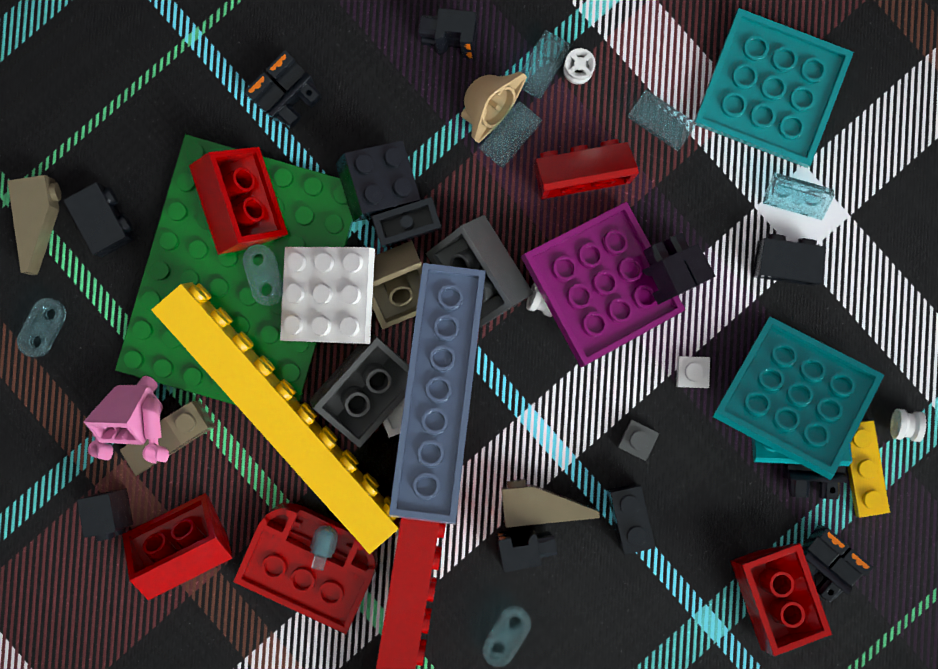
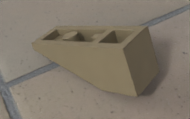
[8,175,61,275]
[120,401,216,476]
[501,479,600,528]

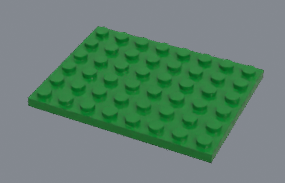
[115,134,353,405]

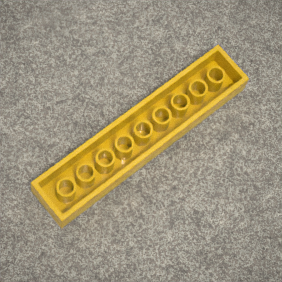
[151,282,399,554]

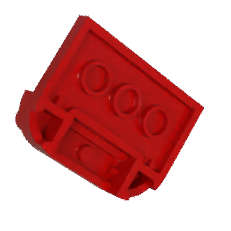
[233,502,378,635]

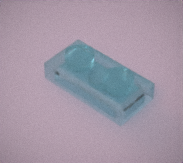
[521,30,572,100]
[627,89,697,151]
[479,101,542,169]
[763,172,834,220]

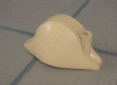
[461,72,527,143]

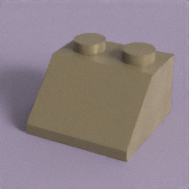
[372,240,422,330]

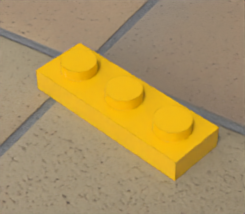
[847,420,890,518]

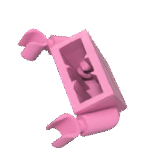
[84,376,169,463]

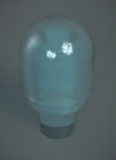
[310,525,338,571]

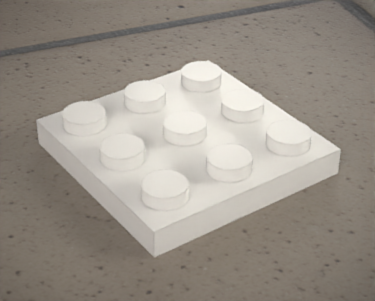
[280,247,375,344]

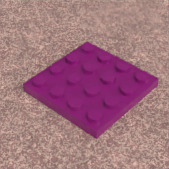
[521,202,686,367]

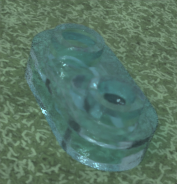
[243,244,283,306]
[17,298,66,357]
[483,606,531,667]

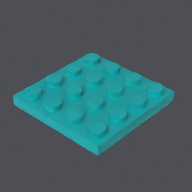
[693,8,854,168]
[713,317,884,480]

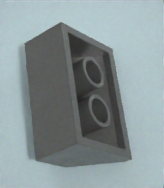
[425,215,533,328]
[309,331,409,448]

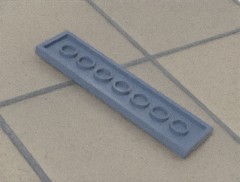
[389,263,486,525]

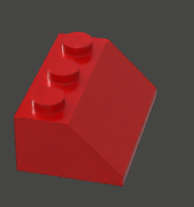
[534,139,639,200]
[189,147,288,255]
[122,493,233,600]
[731,543,832,656]

